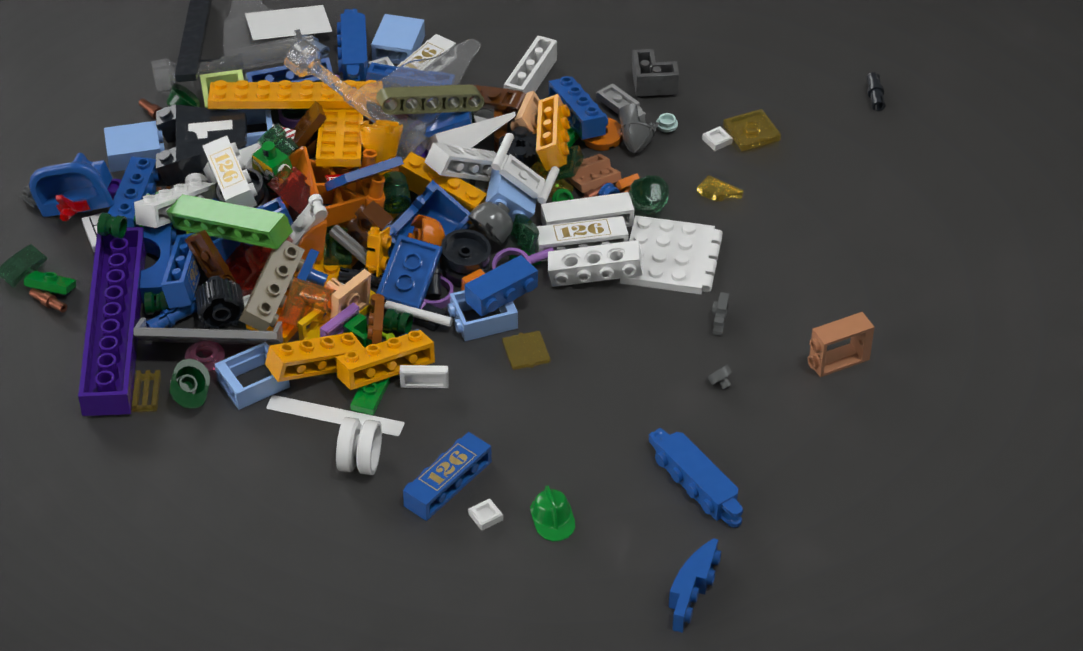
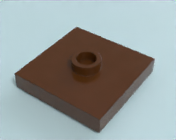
[293,101,326,149]

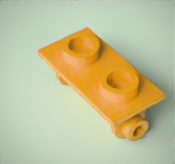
[366,227,392,277]

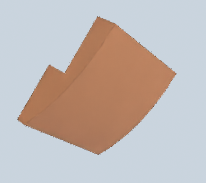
[562,154,622,193]

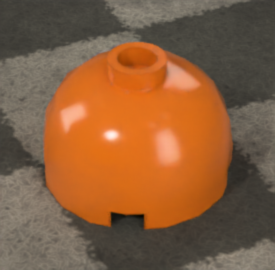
[408,215,446,246]

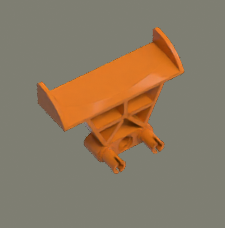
[288,146,385,260]

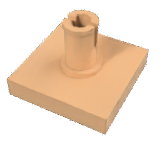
[510,91,540,134]
[325,269,371,320]

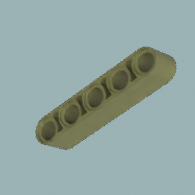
[376,84,484,115]

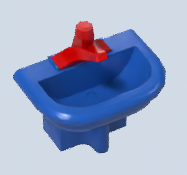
[29,153,114,222]

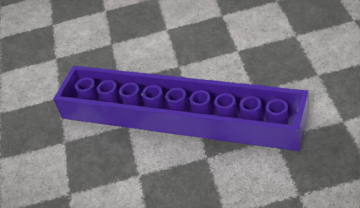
[78,227,146,416]

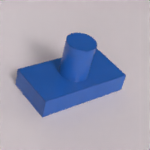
[292,249,328,298]

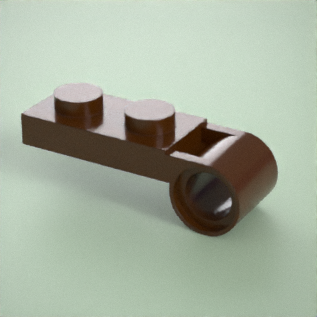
[469,84,526,119]
[185,230,236,283]

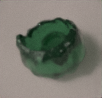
[629,175,669,215]

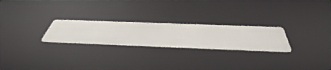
[266,395,404,436]

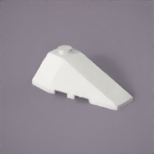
[423,112,516,152]

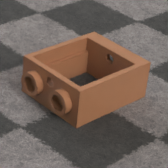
[808,312,874,377]

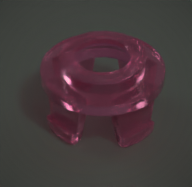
[185,341,225,374]

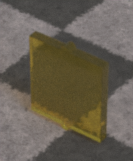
[502,331,551,370]

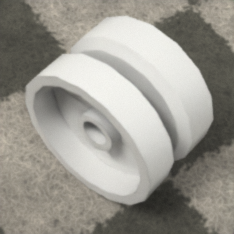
[336,417,382,475]

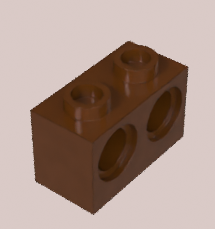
[345,200,394,251]

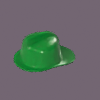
[530,485,575,542]

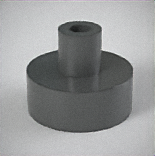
[707,364,732,389]

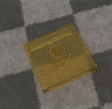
[723,109,781,151]

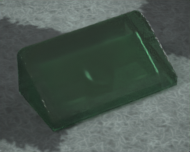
[324,225,352,266]

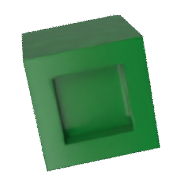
[343,313,372,348]

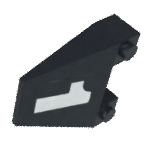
[156,104,247,186]

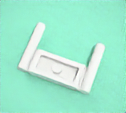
[491,133,559,204]

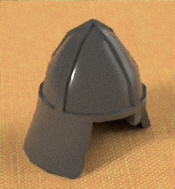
[618,104,659,153]

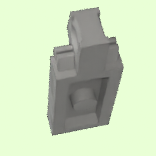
[596,83,646,123]

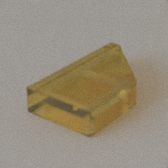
[697,175,743,201]

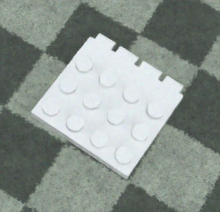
[620,215,723,295]

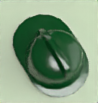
[166,83,200,107]
[170,359,210,409]

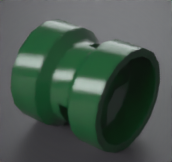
[97,213,127,239]
[144,291,170,315]
[383,308,413,335]

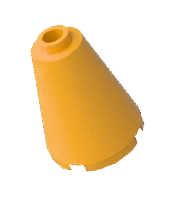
[359,120,403,181]

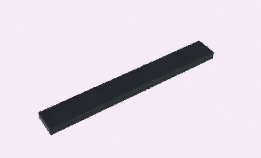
[174,0,212,82]

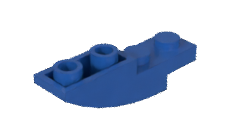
[669,538,722,633]

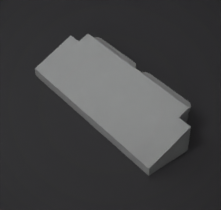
[134,318,283,345]

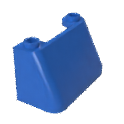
[369,180,471,257]

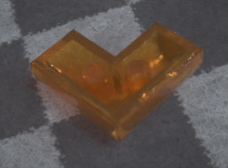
[278,277,337,328]

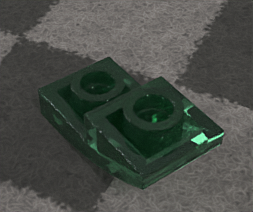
[511,214,539,254]
[0,244,48,288]

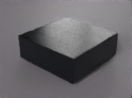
[415,303,447,331]

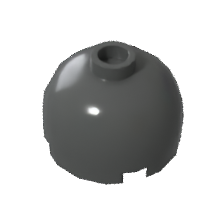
[468,202,513,245]

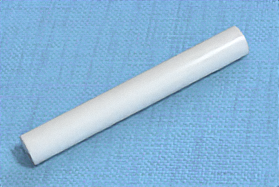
[384,300,453,327]

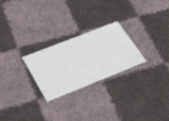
[245,5,332,40]

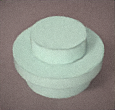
[656,113,678,133]

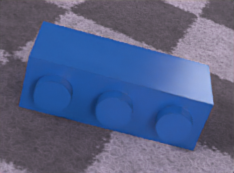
[465,255,538,317]

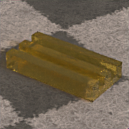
[132,370,161,412]

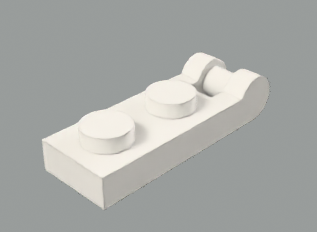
[286,194,328,246]

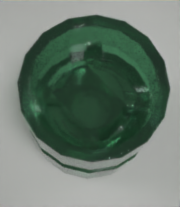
[257,123,299,156]
[382,171,412,214]

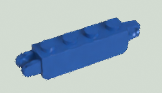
[337,9,368,81]
[649,428,743,528]

